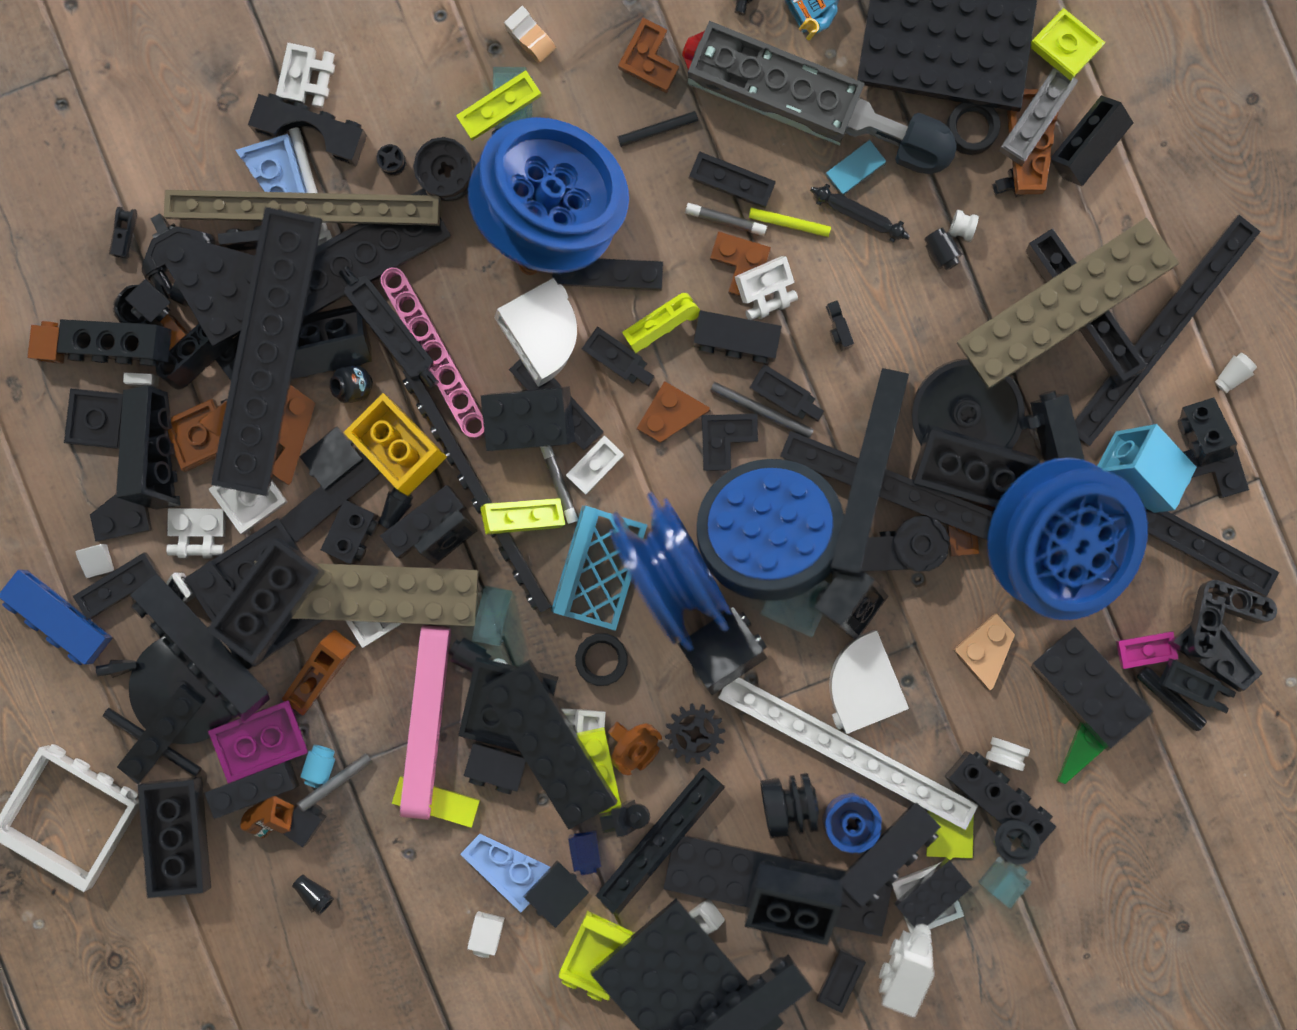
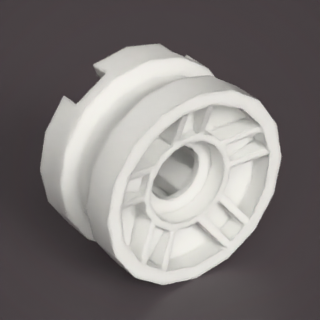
[985,737,1030,771]

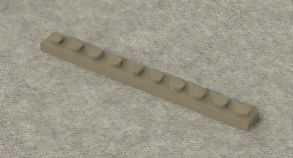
[164,190,441,226]

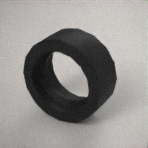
[946,102,1001,155]
[575,633,628,686]

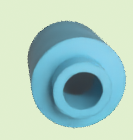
[300,745,335,788]

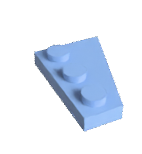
[235,134,306,193]
[460,834,550,912]

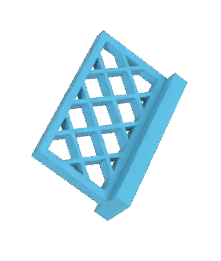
[551,505,647,631]

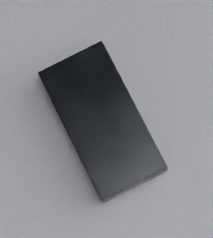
[816,949,866,1013]

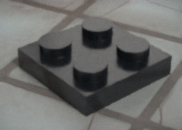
[414,510,478,565]

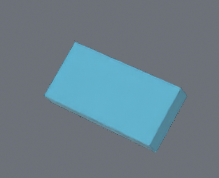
[825,140,886,195]

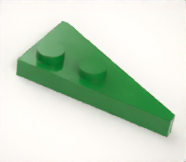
[1057,722,1105,784]

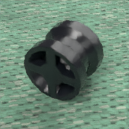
[376,144,407,176]

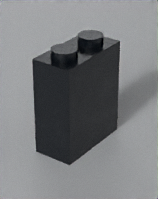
[678,607,767,695]

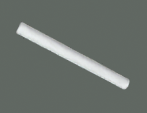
[289,128,328,233]

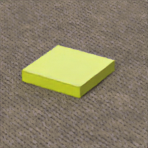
[1030,8,1106,81]

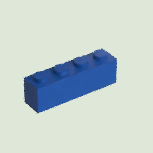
[0,570,113,665]

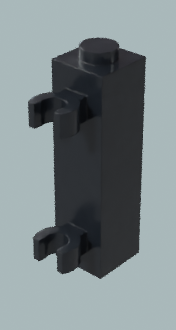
[1019,391,1085,462]

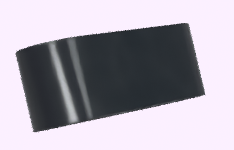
[156,324,233,390]

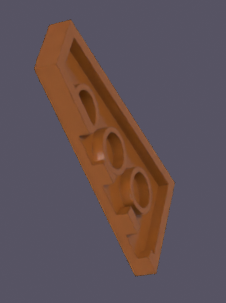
[1007,89,1058,195]

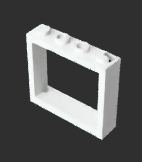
[0,744,139,892]

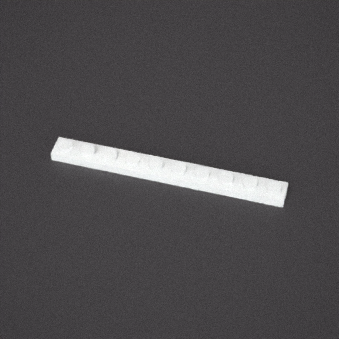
[718,677,978,830]

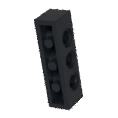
[56,319,172,367]

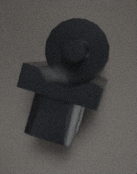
[600,800,650,837]

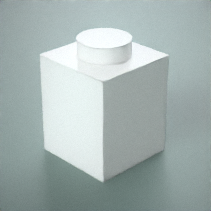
[467,911,505,958]

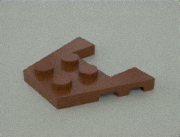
[198,385,315,485]

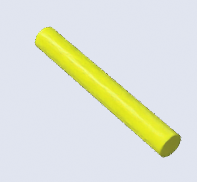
[749,207,831,237]

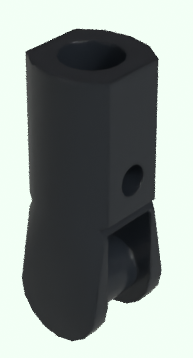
[109,207,137,259]

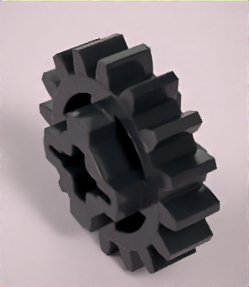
[665,703,725,764]

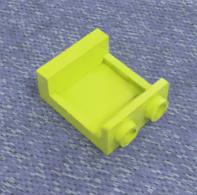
[558,910,635,1001]

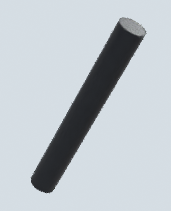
[617,111,698,147]

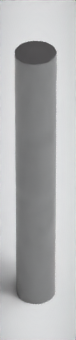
[297,754,372,812]

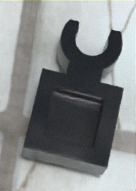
[826,300,854,351]

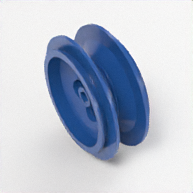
[468,117,629,273]
[988,458,1148,620]
[610,492,731,651]

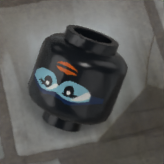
[329,365,373,403]

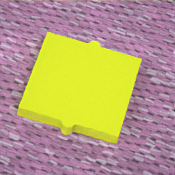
[926,810,974,860]

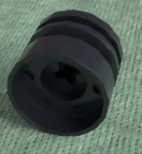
[413,137,476,202]
[760,773,819,839]

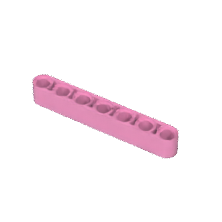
[381,268,485,440]
[400,624,451,820]

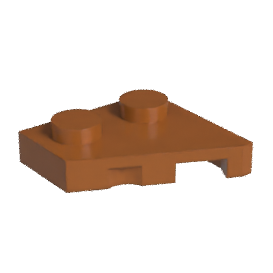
[636,381,710,443]

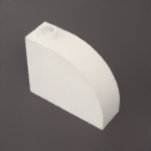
[494,278,577,387]
[829,630,909,734]

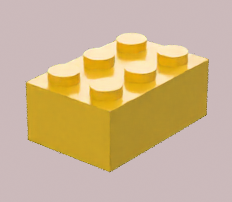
[344,393,447,496]

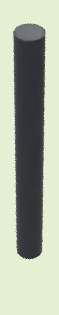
[103,708,202,777]

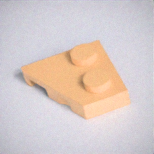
[953,613,1015,690]

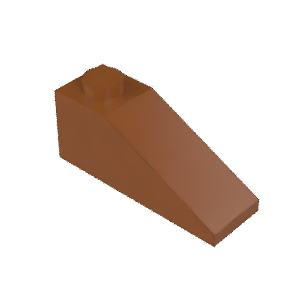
[282,629,356,716]

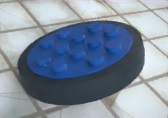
[696,459,844,601]

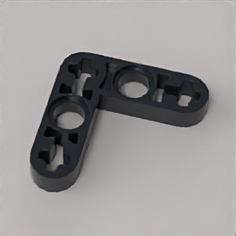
[1187,580,1277,659]

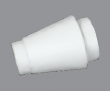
[1214,352,1257,394]

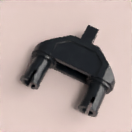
[141,213,215,299]

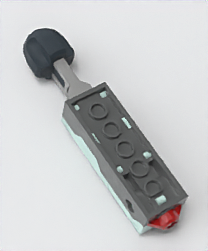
[682,21,957,174]

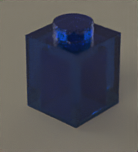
[568,830,602,875]

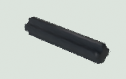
[1137,667,1207,731]

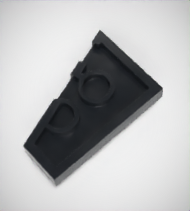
[1168,612,1263,692]

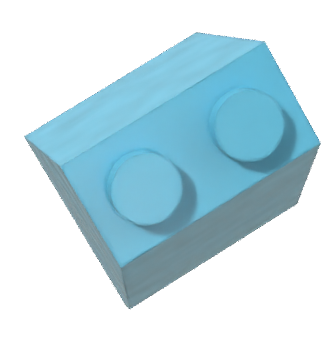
[1097,424,1196,513]

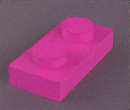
[1116,631,1179,669]

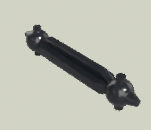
[810,184,910,242]

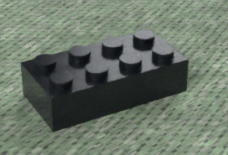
[894,858,972,928]

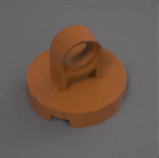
[608,722,662,776]

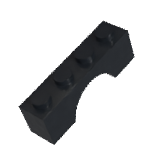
[248,93,367,166]

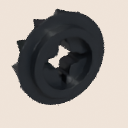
[993,820,1040,866]

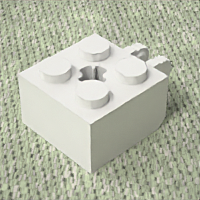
[879,924,934,1017]

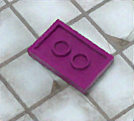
[208,700,308,783]

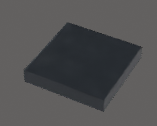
[64,388,123,449]

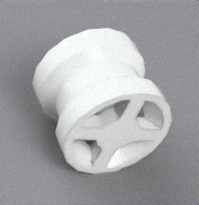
[949,209,979,242]

